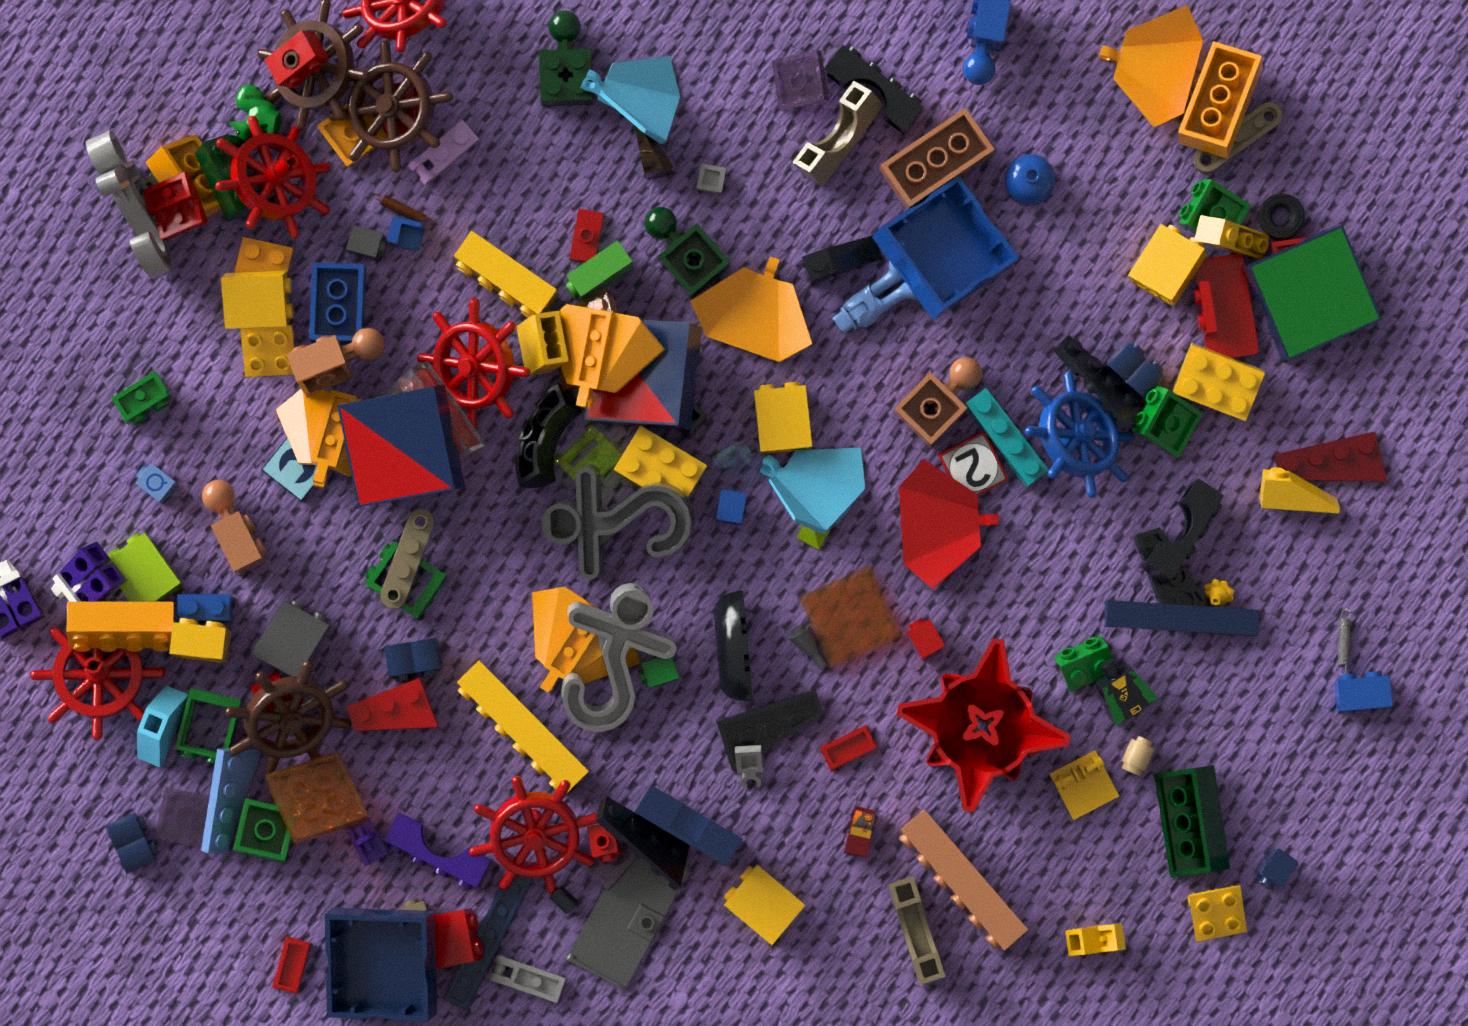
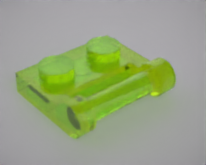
[554,424,622,482]

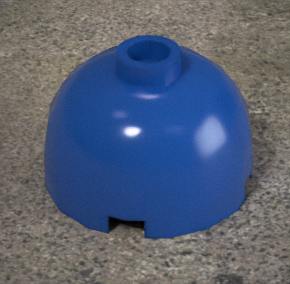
[1005,154,1055,206]

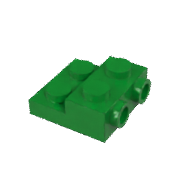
[1179,179,1251,235]
[1132,386,1203,458]

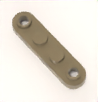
[1193,102,1282,173]
[380,509,434,609]

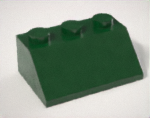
[194,135,272,222]

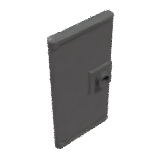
[565,845,690,990]

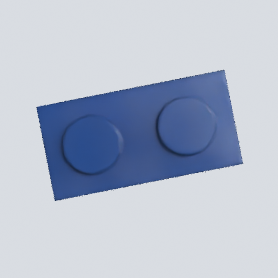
[177,594,233,622]
[1334,671,1393,712]

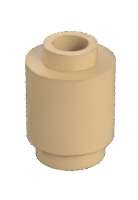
[1121,736,1155,776]

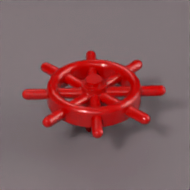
[342,0,447,53]
[215,115,331,239]
[417,298,530,431]
[30,627,166,741]
[469,776,597,894]

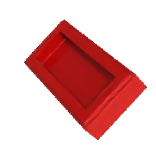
[820,725,878,771]
[272,936,312,994]

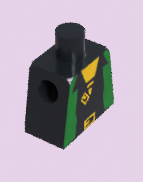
[1096,659,1158,726]

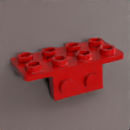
[1193,254,1259,358]

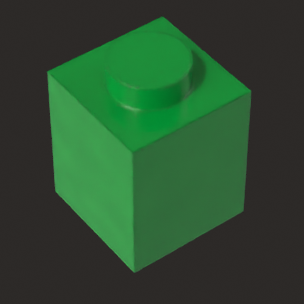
[638,657,679,689]

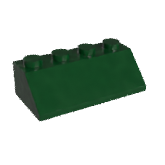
[1154,765,1230,877]

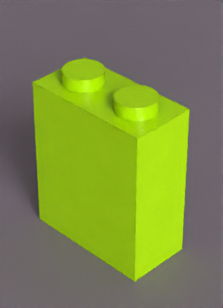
[105,533,183,602]

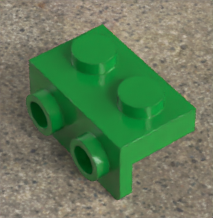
[111,371,172,426]
[1054,636,1113,692]

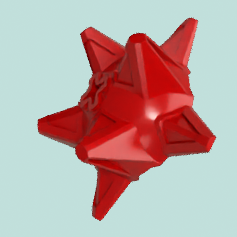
[896,638,1070,812]

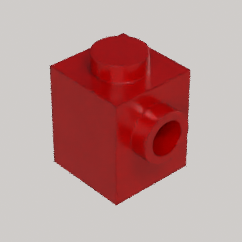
[587,824,623,863]

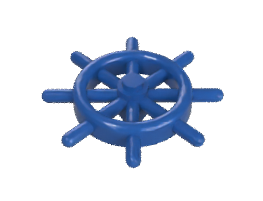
[1025,371,1134,498]

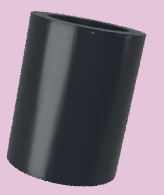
[550,885,578,914]

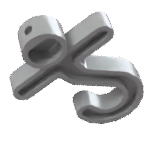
[86,130,174,279]
[561,583,676,732]

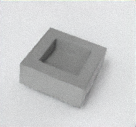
[696,163,726,194]

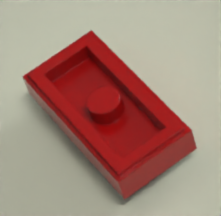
[569,209,604,262]

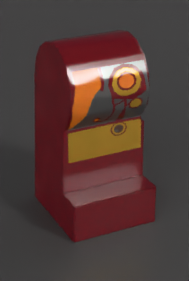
[843,806,876,858]

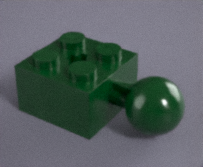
[539,10,593,106]
[644,207,731,300]

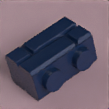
[1254,849,1298,890]

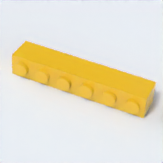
[457,661,589,794]

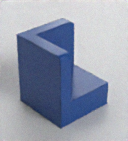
[387,216,425,251]
[716,489,747,526]

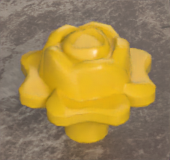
[1204,579,1234,606]

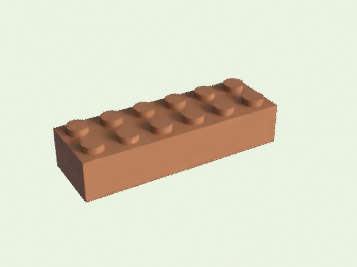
[899,809,1028,951]

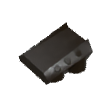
[634,125,674,179]

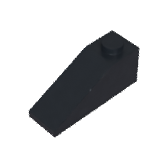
[801,235,883,285]

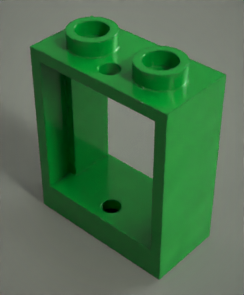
[365,541,447,620]
[175,688,244,764]

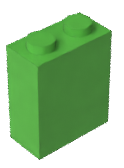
[565,240,634,303]

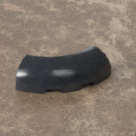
[515,383,582,488]
[714,591,753,701]

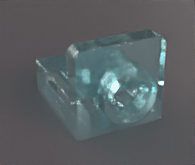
[712,441,753,469]

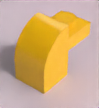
[1065,923,1126,956]

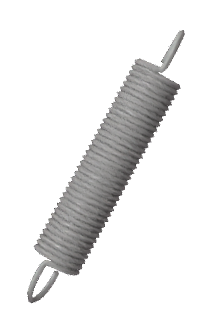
[1338,609,1351,675]

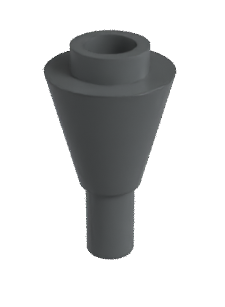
[789,623,828,669]

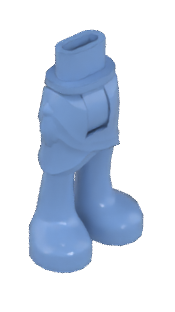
[832,262,918,334]

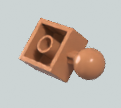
[286,328,385,397]
[893,357,982,448]
[202,480,268,575]

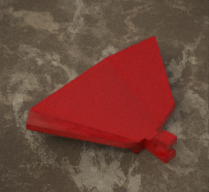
[899,459,999,589]

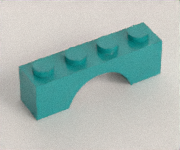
[965,388,1049,488]

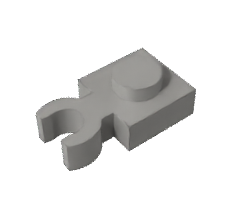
[735,745,763,788]

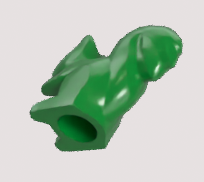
[229,84,282,142]

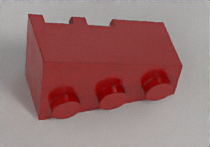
[346,678,440,732]

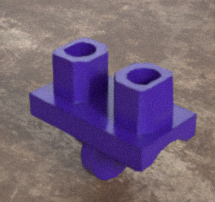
[343,813,389,866]

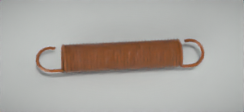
[373,194,434,226]

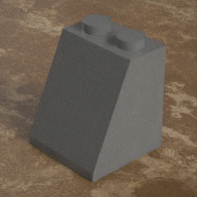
[251,599,332,676]

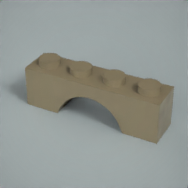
[792,81,884,187]
[887,876,946,985]

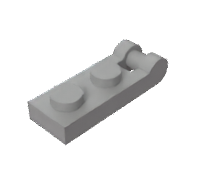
[488,954,566,1003]

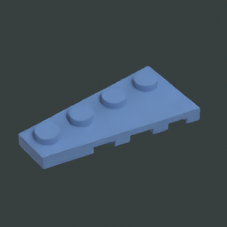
[201,748,261,853]

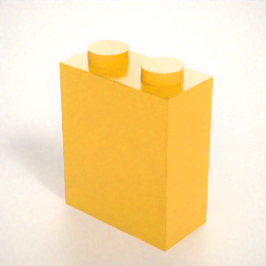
[1128,224,1207,307]
[221,270,294,329]
[516,311,569,376]
[754,382,812,454]
[723,865,805,945]

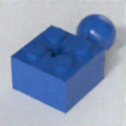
[963,0,1011,85]

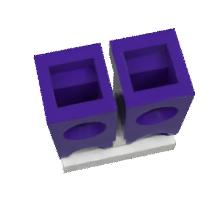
[51,541,127,602]
[0,560,45,640]

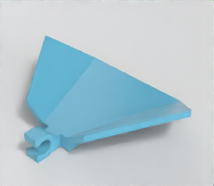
[581,57,680,144]
[760,448,865,534]

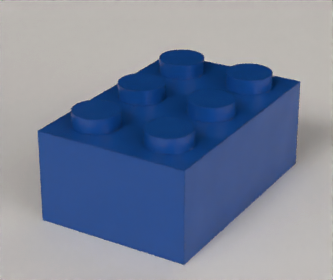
[309,263,367,345]

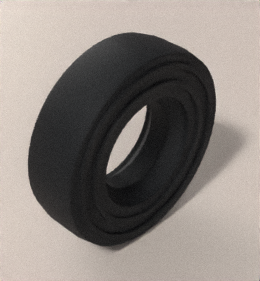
[1258,193,1305,240]

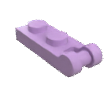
[408,120,479,186]

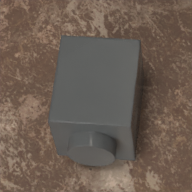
[346,225,387,261]

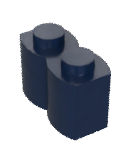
[1104,342,1165,401]
[384,638,442,682]
[105,813,159,874]

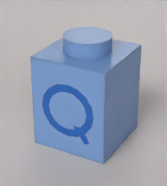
[135,463,178,504]

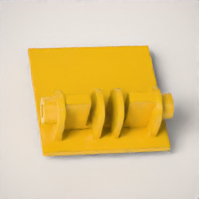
[240,325,295,377]
[1049,750,1119,820]
[1187,885,1247,942]

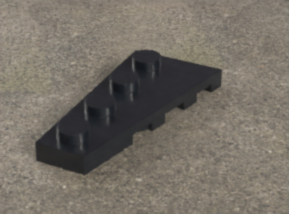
[1054,335,1145,430]
[1134,527,1211,634]
[716,689,823,771]
[596,796,690,891]

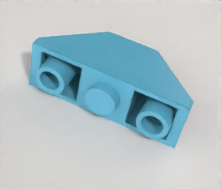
[137,686,189,768]

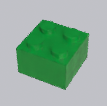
[233,799,297,864]

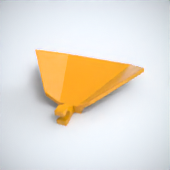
[1099,5,1203,128]
[690,256,812,362]
[559,304,666,408]
[276,389,362,489]
[532,586,641,693]

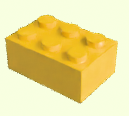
[1172,342,1265,421]
[613,425,707,499]
[169,618,231,663]

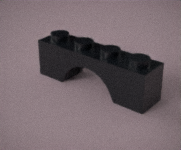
[823,45,924,135]
[1139,478,1224,584]

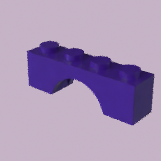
[384,812,492,890]

